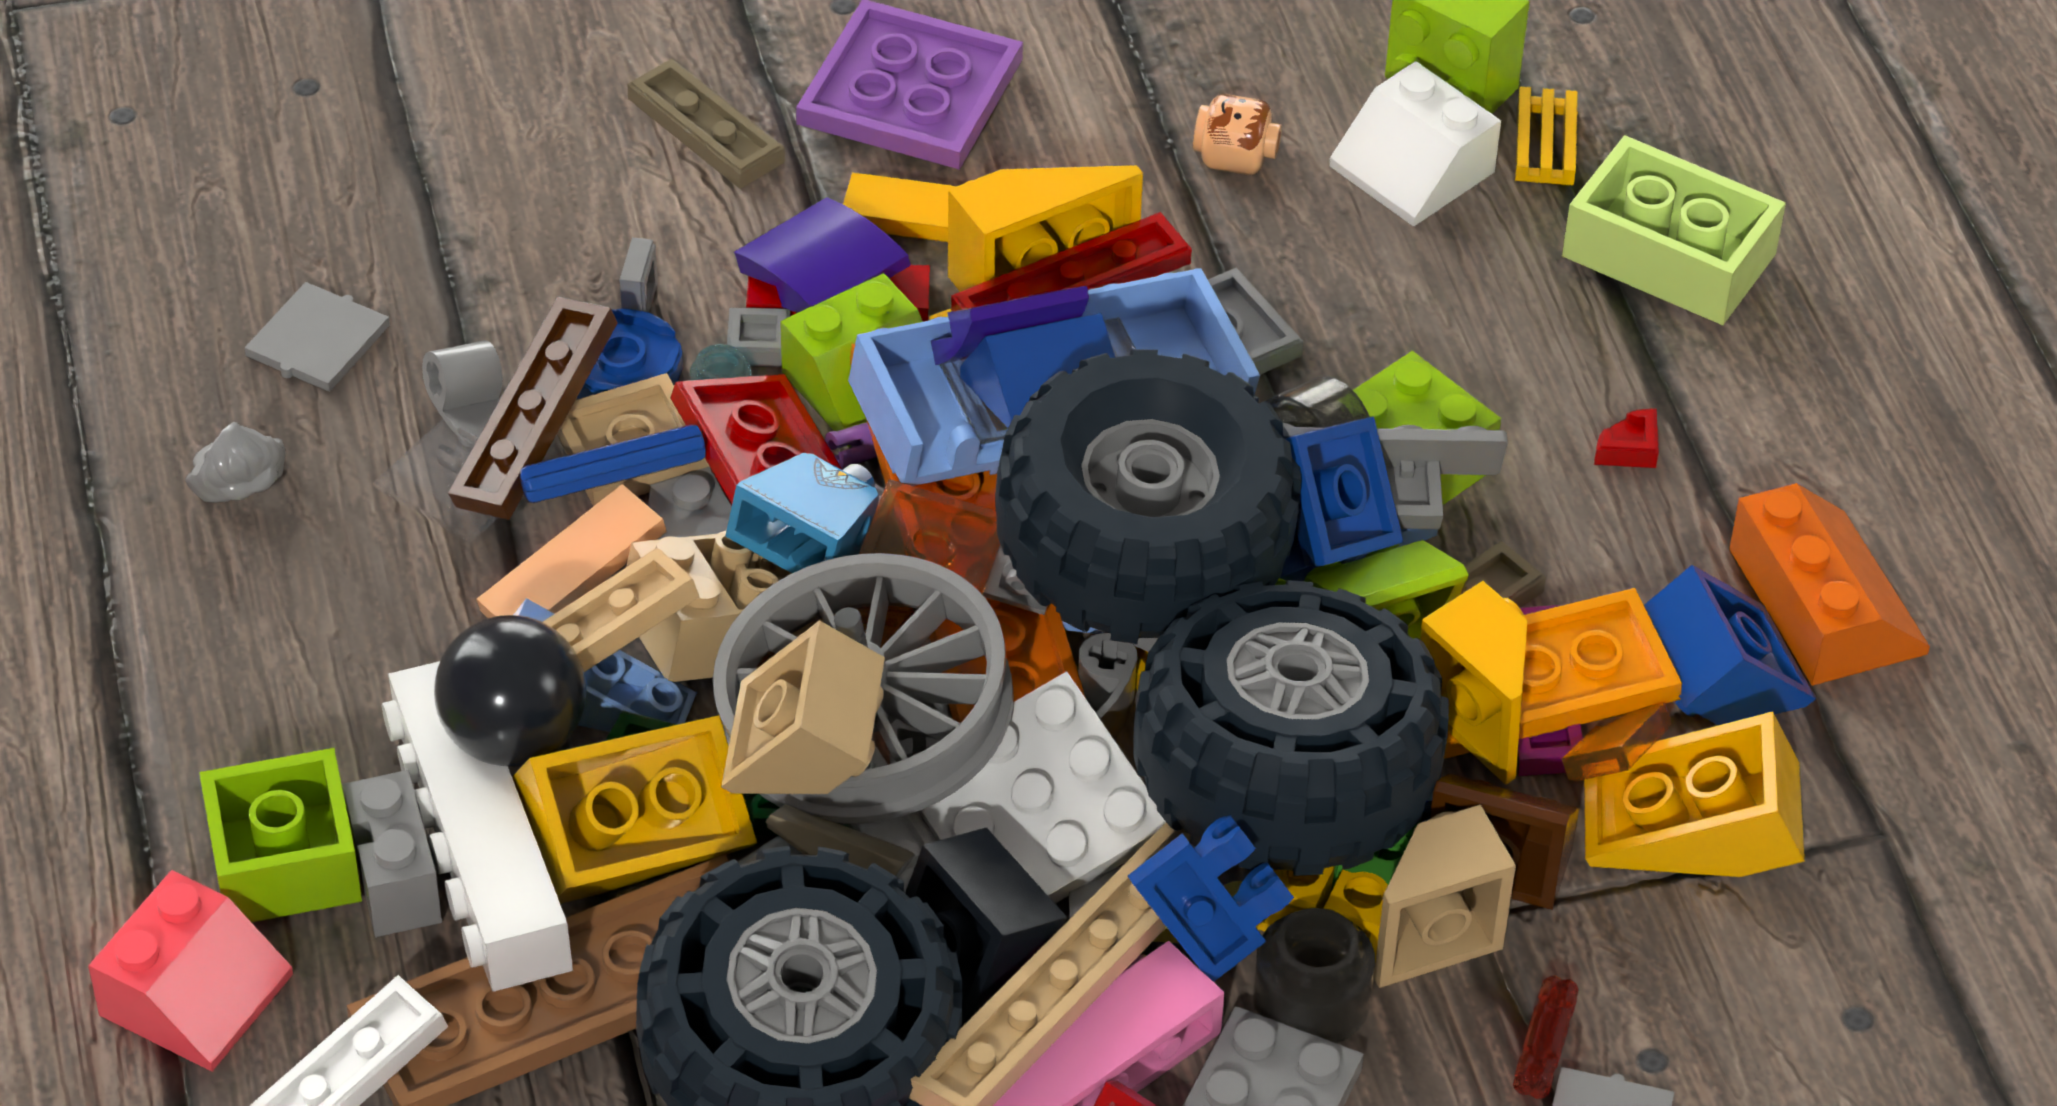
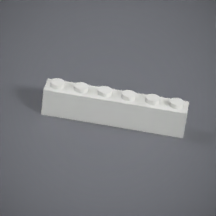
[382,661,573,992]

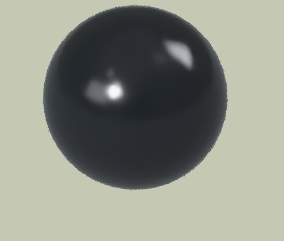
[434,615,586,767]

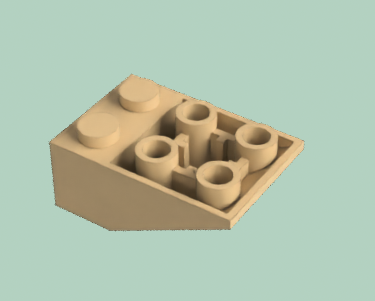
[626,531,856,682]

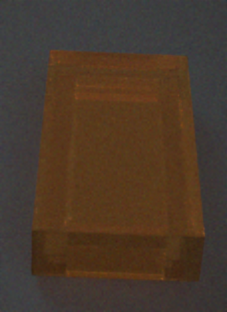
[1562,703,1672,782]

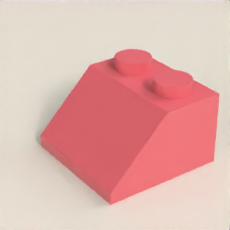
[88,870,293,1072]

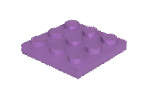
[796,0,1023,170]

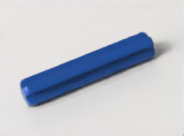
[520,424,706,503]

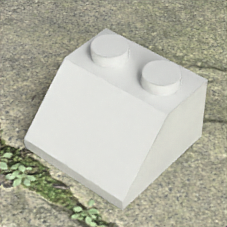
[1329,61,1501,227]

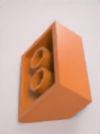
[1729,483,1930,686]

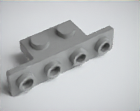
[1283,423,1508,529]

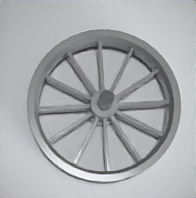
[713,553,1014,824]

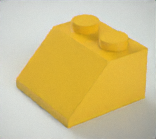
[1421,581,1528,785]

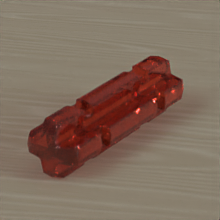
[1513,975,1579,1099]

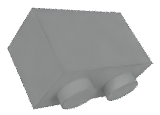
[342,770,442,937]

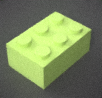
[1562,135,1786,325]

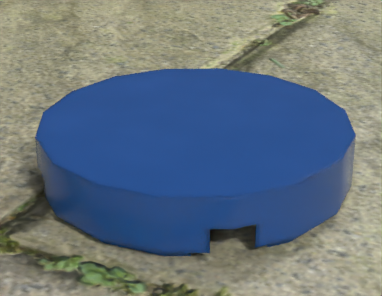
[577,308,683,399]

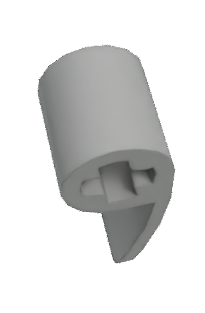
[422,340,503,446]
[1078,633,1137,741]

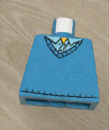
[725,453,880,573]

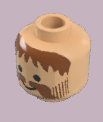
[1193,94,1282,175]

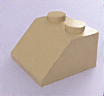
[721,620,885,794]
[1374,805,1516,988]

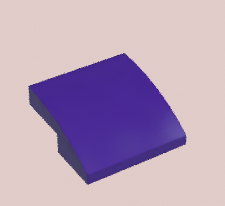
[734,197,911,313]
[931,286,1089,365]

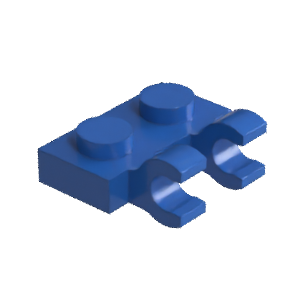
[1127,815,1294,982]

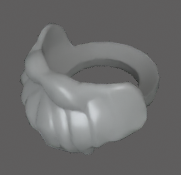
[185,422,286,503]

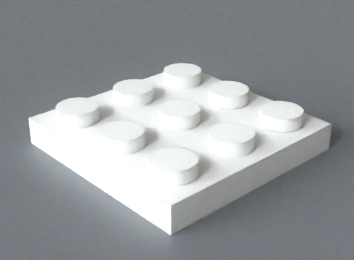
[918,671,1166,904]

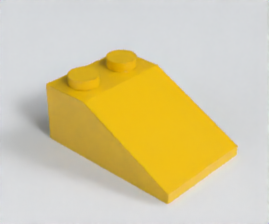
[948,165,1143,292]
[1584,712,1805,877]
[512,715,757,904]

